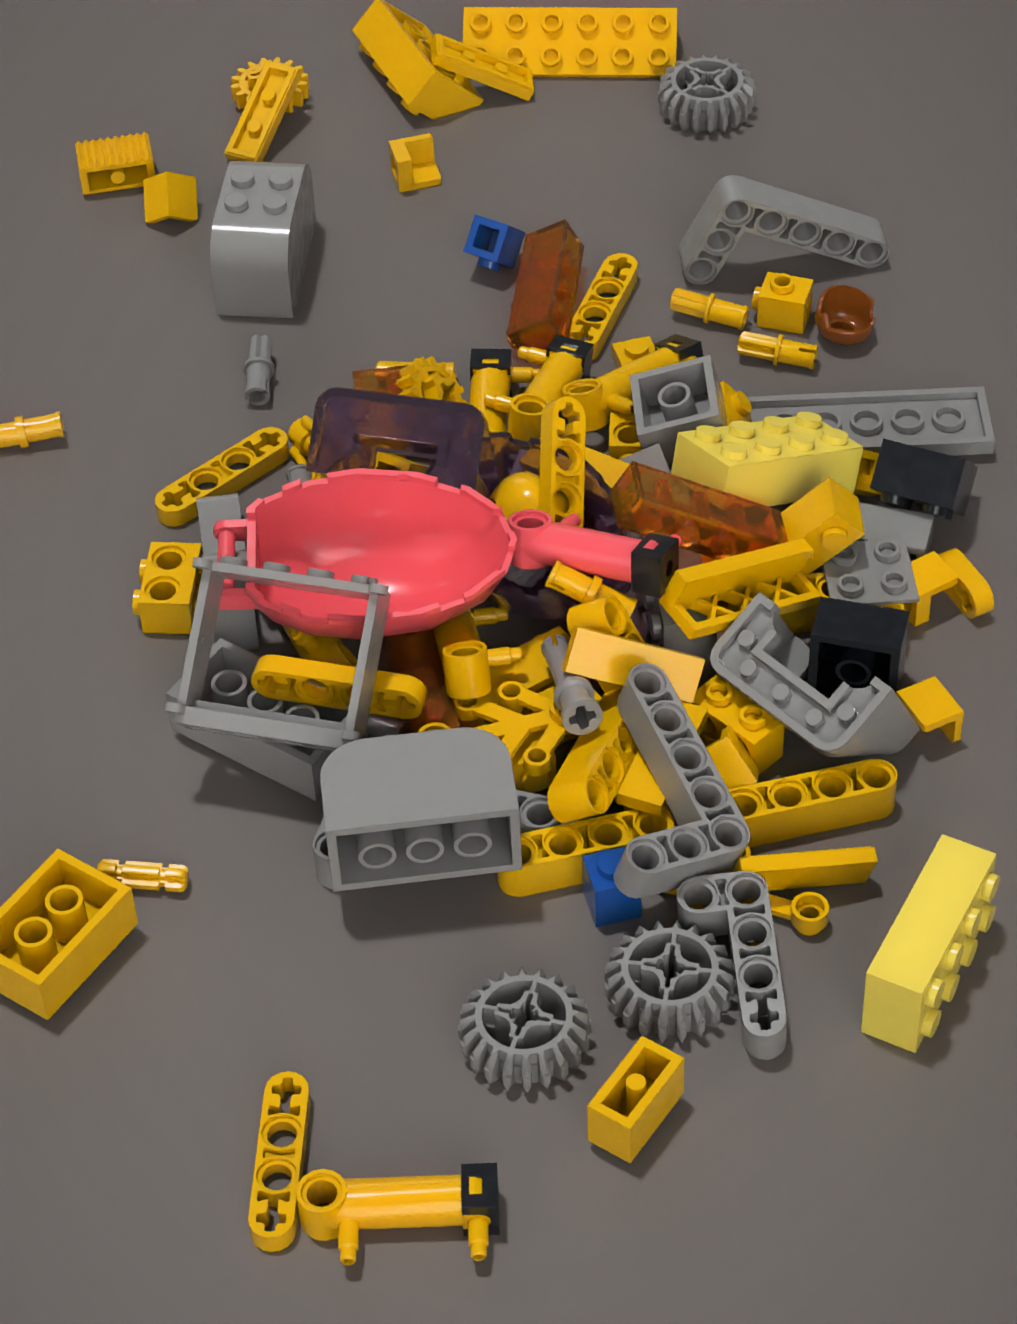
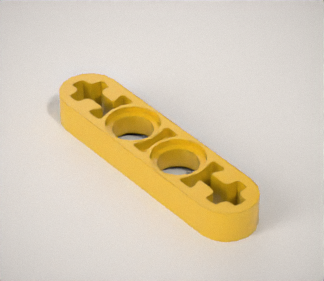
[564,253,638,360]
[539,396,586,528]
[155,427,289,527]
[251,655,428,719]
[248,1071,311,1252]

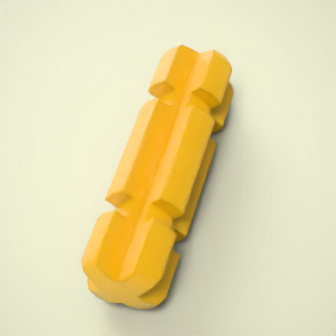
[97,859,189,893]

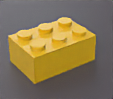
[0,848,138,1020]

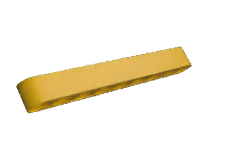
[497,759,898,897]

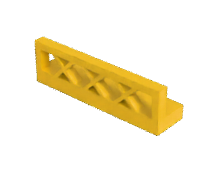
[659,538,822,640]

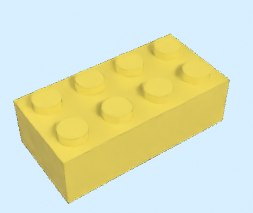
[670,412,863,514]
[861,834,1000,1053]

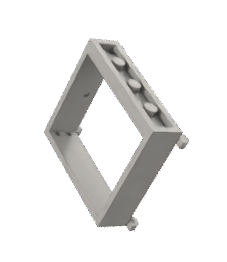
[165,556,391,752]

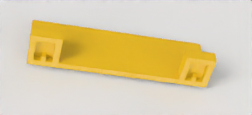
[463,7,677,78]

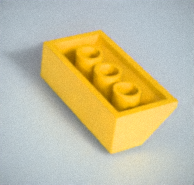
[352,0,484,120]

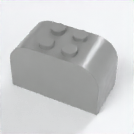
[210,161,316,318]
[320,727,522,892]

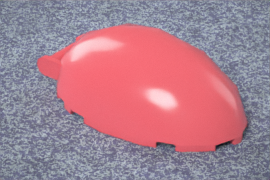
[213,468,518,640]

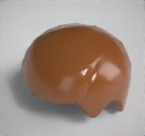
[815,285,876,346]

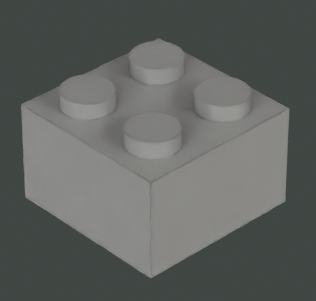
[629,355,728,464]

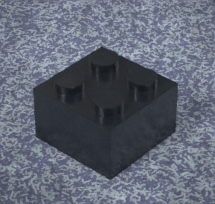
[870,438,978,521]
[808,596,910,699]

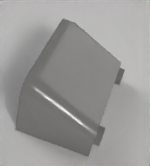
[710,592,920,757]

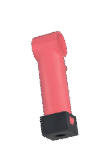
[508,509,682,598]

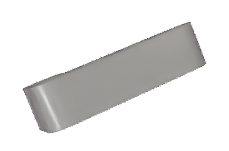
[677,871,787,1060]

